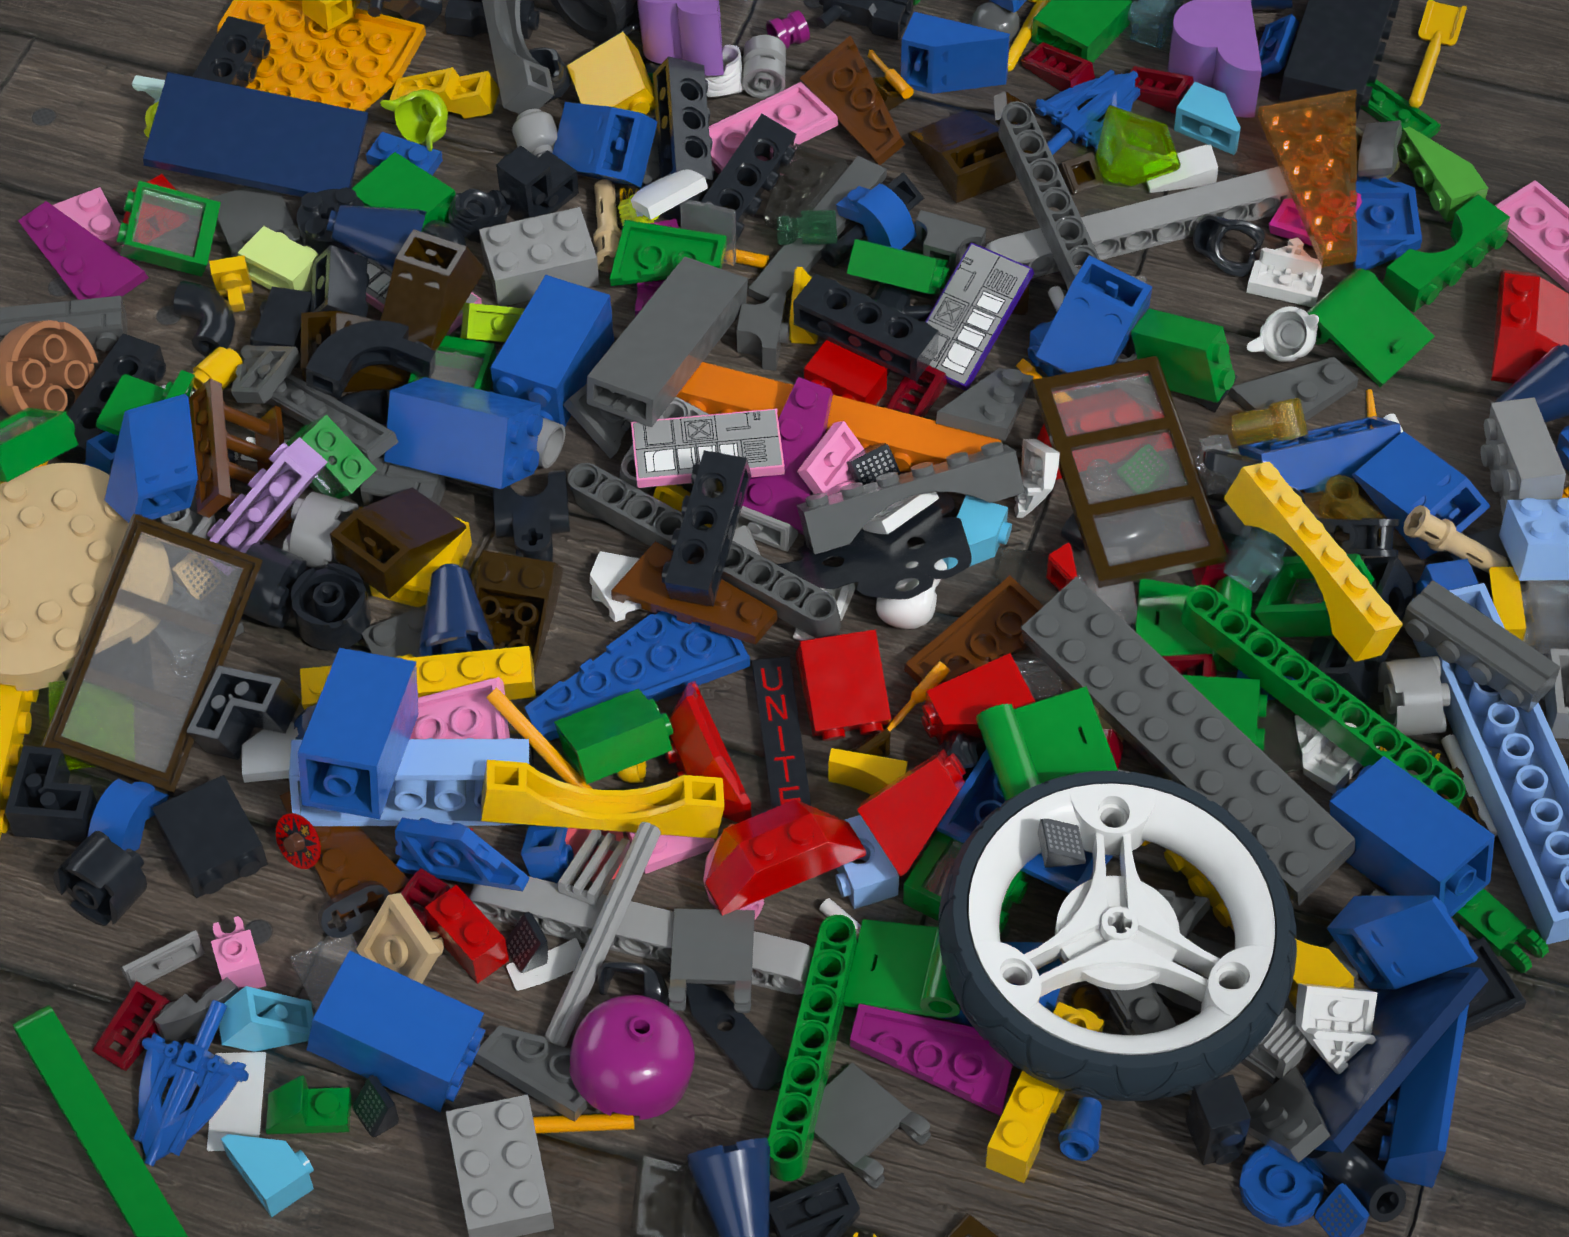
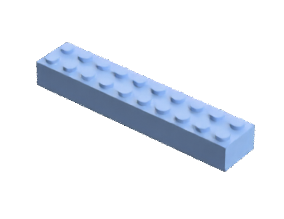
[1412,583,1569,944]

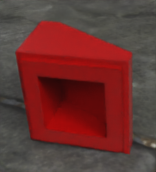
[1046,543,1077,591]

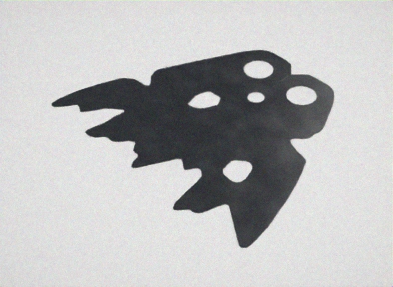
[777,492,972,600]

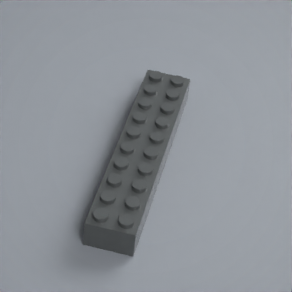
[1021,576,1355,906]

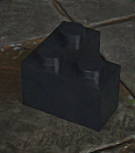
[496,146,579,221]
[186,665,301,760]
[5,746,97,842]

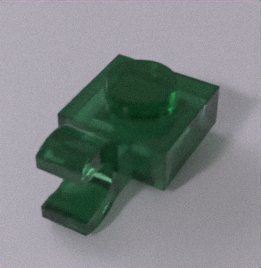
[777,210,837,245]

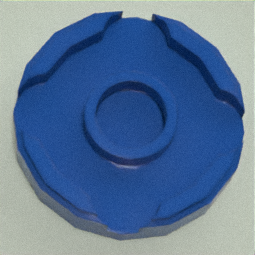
[1239,1145,1324,1227]

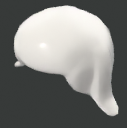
[1247,306,1319,362]
[876,579,940,629]

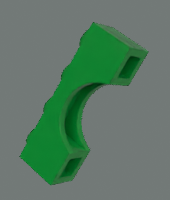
[1383,194,1510,313]

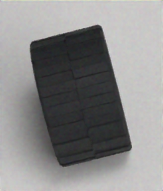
[550,0,639,43]

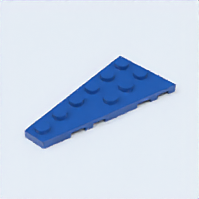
[524,611,750,741]

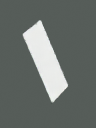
[207,1052,266,1151]

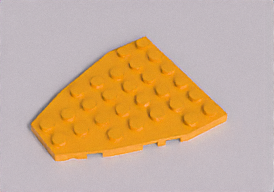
[217,0,426,111]

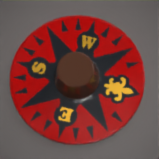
[276,813,321,869]

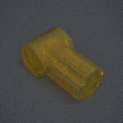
[1231,398,1308,446]
[1318,475,1387,540]

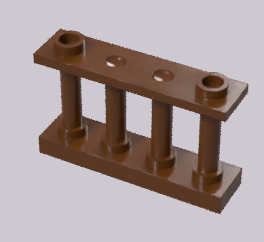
[189,379,292,541]

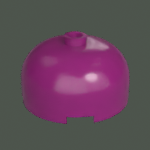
[569,995,695,1120]

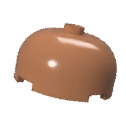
[0,320,98,416]

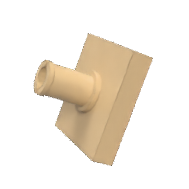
[356,893,444,984]

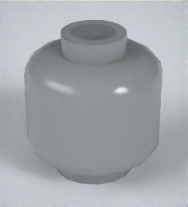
[512,108,558,157]

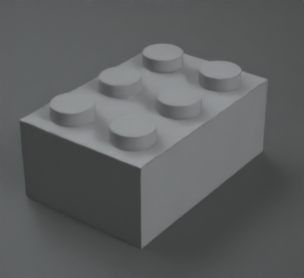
[479,207,599,306]
[1481,397,1566,517]
[446,1094,554,1237]

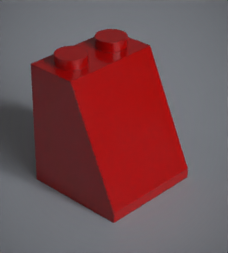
[795,629,891,741]
[921,653,1036,745]
[857,749,966,876]

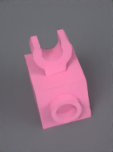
[211,916,267,991]

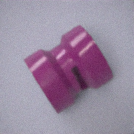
[766,10,810,49]

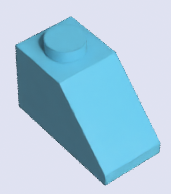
[1174,82,1241,155]
[943,495,1012,570]
[219,986,313,1052]
[221,1134,314,1217]

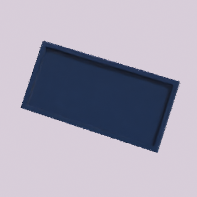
[143,72,368,197]
[1262,967,1488,1153]

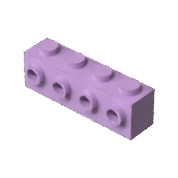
[206,437,328,577]

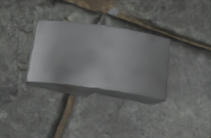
[1358,120,1402,179]
[155,977,239,1043]

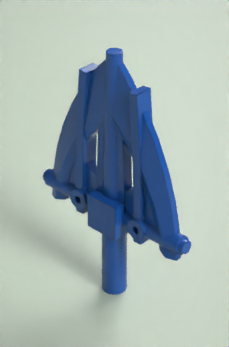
[1035,70,1140,157]
[134,1000,249,1167]

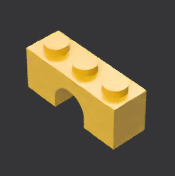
[985,1071,1065,1183]

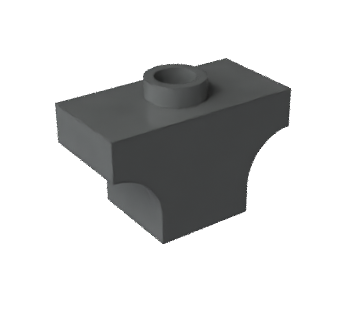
[915,210,986,275]
[737,293,790,371]

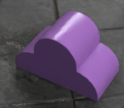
[637,0,724,76]
[1168,0,1262,118]

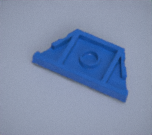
[1341,164,1422,270]
[395,817,529,892]

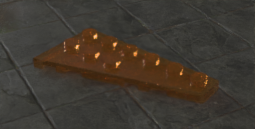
[1257,89,1357,267]

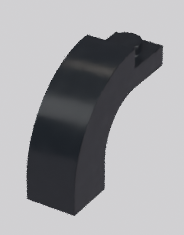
[306,321,436,399]

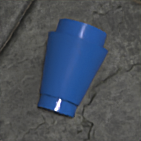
[1058,1097,1102,1161]

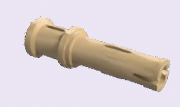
[593,179,622,272]
[1403,505,1508,574]

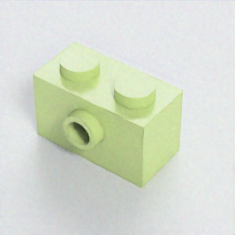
[238,226,319,291]

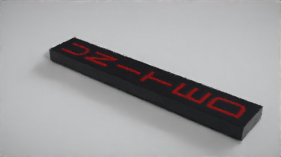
[752,656,811,809]

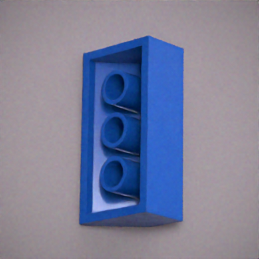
[1238,416,1401,493]
[1378,1004,1469,1188]

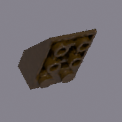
[908,110,1016,203]
[380,229,485,351]
[301,310,411,392]
[330,487,466,599]
[475,550,563,673]

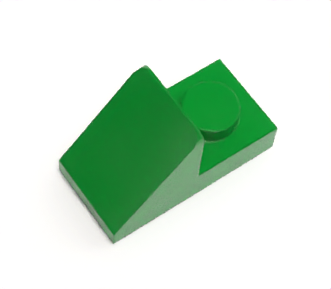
[266,1076,352,1134]

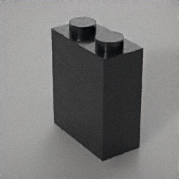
[152,775,268,898]

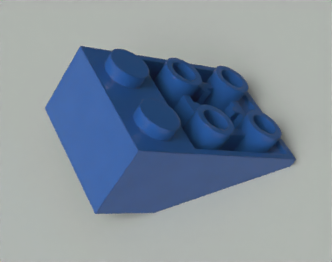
[901,12,1010,94]
[553,102,658,188]
[1035,255,1153,390]
[104,394,198,523]
[1352,431,1491,560]
[1327,895,1478,989]

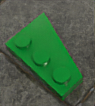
[610,220,728,286]

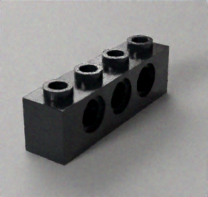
[192,16,271,88]
[653,56,715,186]
[688,113,797,245]
[793,273,939,381]
[57,333,166,464]
[662,450,751,607]
[1318,556,1416,702]

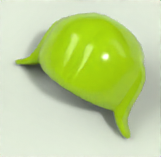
[380,89,448,152]

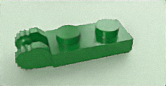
[1452,889,1549,973]

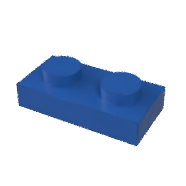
[1258,14,1300,77]
[366,132,443,176]

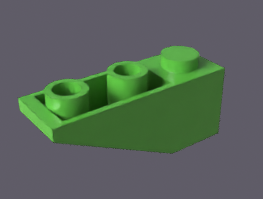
[1398,126,1488,222]

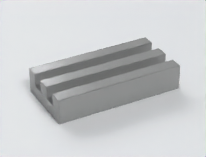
[558,830,630,906]

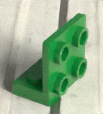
[96,370,195,436]

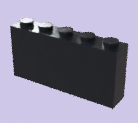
[1279,0,1400,119]

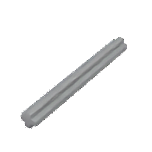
[545,822,661,1047]

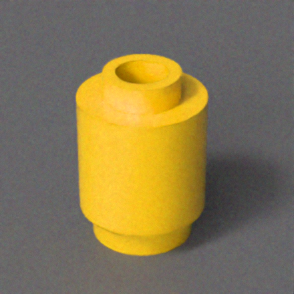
[193,347,243,391]

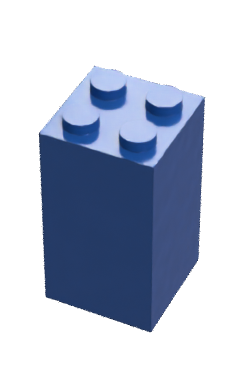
[491,275,614,427]
[384,377,543,489]
[298,648,419,819]
[1329,756,1495,917]
[307,950,486,1112]

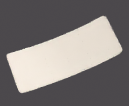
[506,938,582,991]

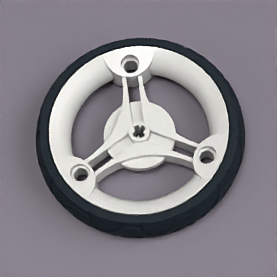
[938,771,1297,1101]

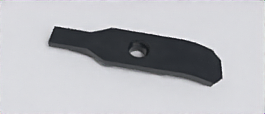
[668,971,786,1091]

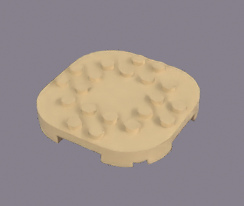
[0,463,173,691]

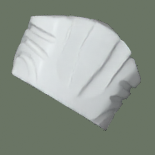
[705,45,744,97]

